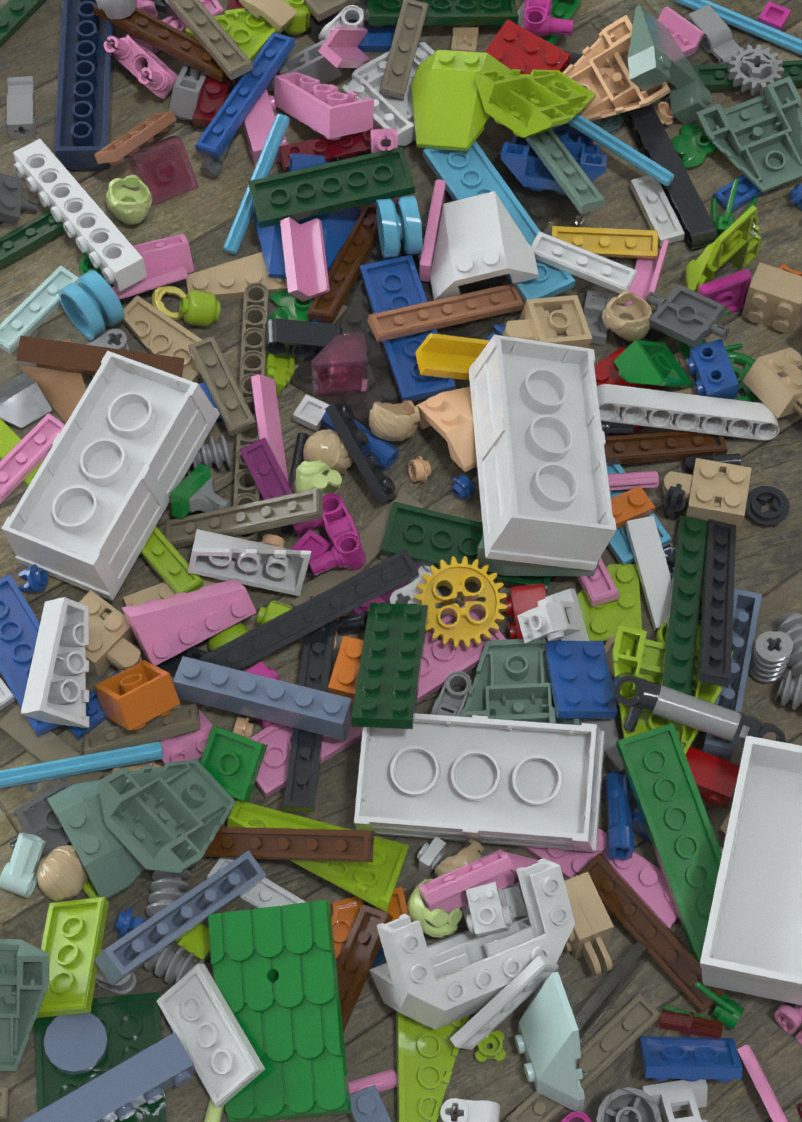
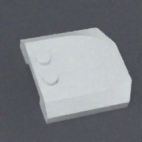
[342,42,435,146]

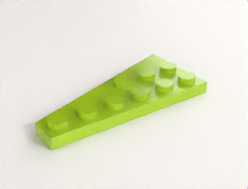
[227,800,410,912]
[396,1011,470,1122]

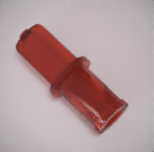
[659,1008,723,1039]

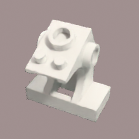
[517,588,589,643]
[461,882,527,937]
[642,1079,708,1122]

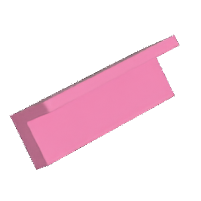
[318,26,371,68]
[280,217,330,302]
[133,233,194,276]
[624,239,669,308]
[417,849,514,913]

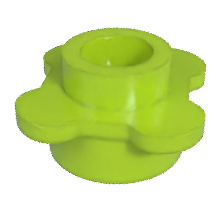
[475,1030,506,1063]

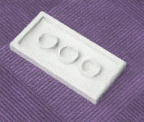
[157,963,265,1107]

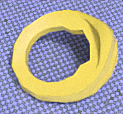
[151,286,186,320]

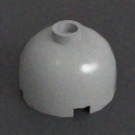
[597,1087,662,1122]

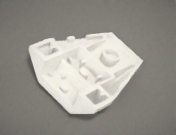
[430,191,539,300]

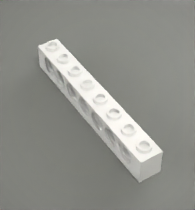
[13,139,148,291]

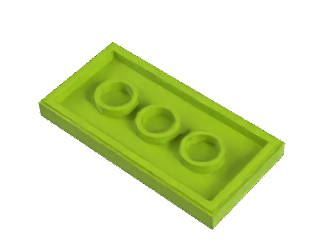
[37,897,109,1018]

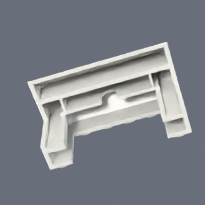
[369,858,575,1030]

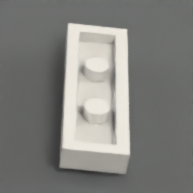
[630,175,685,247]

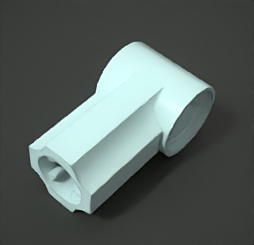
[0,832,46,898]

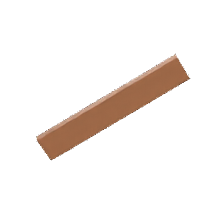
[367,284,524,342]

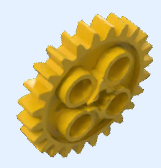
[413,556,507,650]

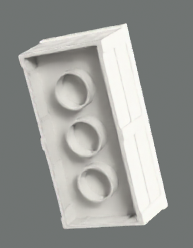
[469,335,616,571]
[1,351,220,601]
[354,713,605,852]
[700,735,802,1005]

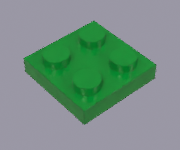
[200,726,268,802]

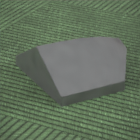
[0,372,53,431]

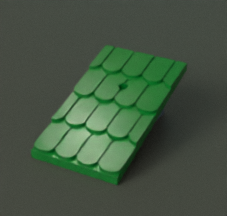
[208,900,352,1122]

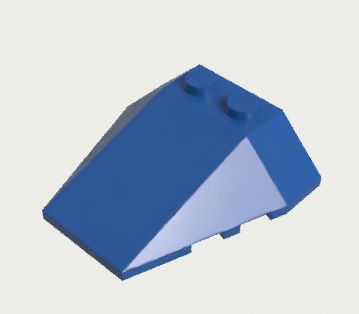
[501,123,607,195]
[252,206,359,279]

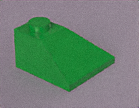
[614,340,693,388]

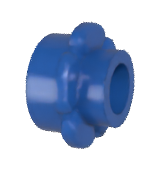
[451,474,476,500]

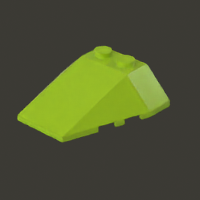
[411,50,512,151]
[474,69,596,138]
[684,205,762,293]
[612,625,733,754]

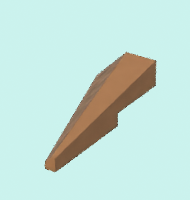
[22,338,86,425]

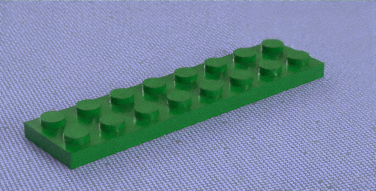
[615,723,722,961]

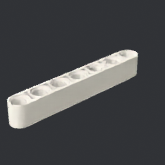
[597,384,780,440]

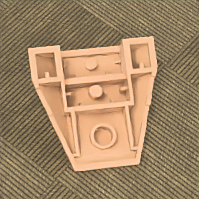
[563,15,671,127]
[416,387,477,472]

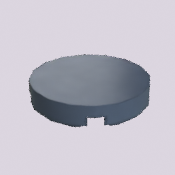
[44,1013,108,1075]

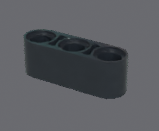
[265,319,343,360]

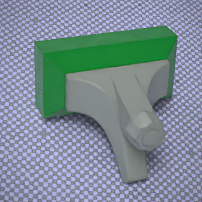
[170,464,231,519]

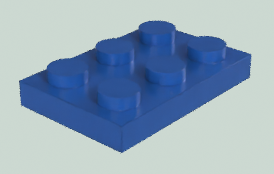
[544,640,618,719]
[639,1036,742,1082]

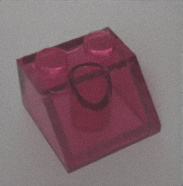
[127,136,199,205]
[311,333,367,395]

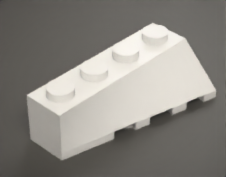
[188,529,311,596]
[21,597,89,728]

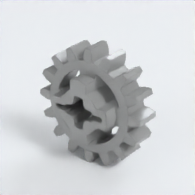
[727,44,784,95]

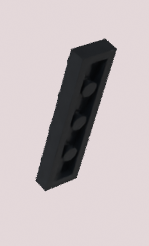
[325,403,397,504]

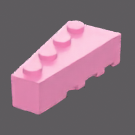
[274,72,374,140]
[122,579,257,666]

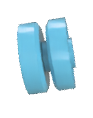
[376,195,422,259]
[58,270,125,340]

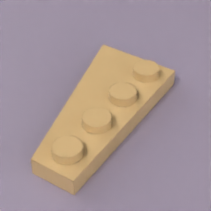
[186,252,288,300]
[123,295,202,383]

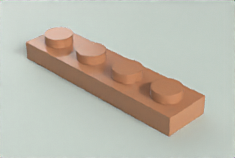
[94,111,176,165]

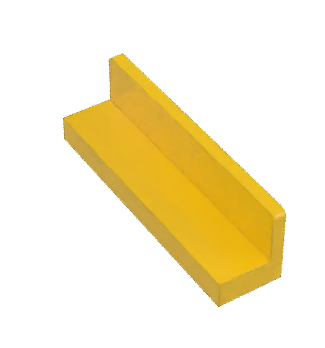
[551,226,658,259]
[415,333,490,381]

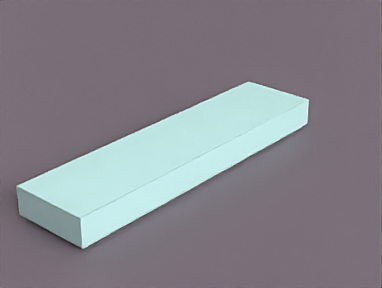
[0,265,79,354]

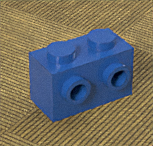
[686,339,739,399]

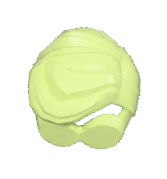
[106,175,152,225]
[293,460,342,496]
[407,879,462,938]

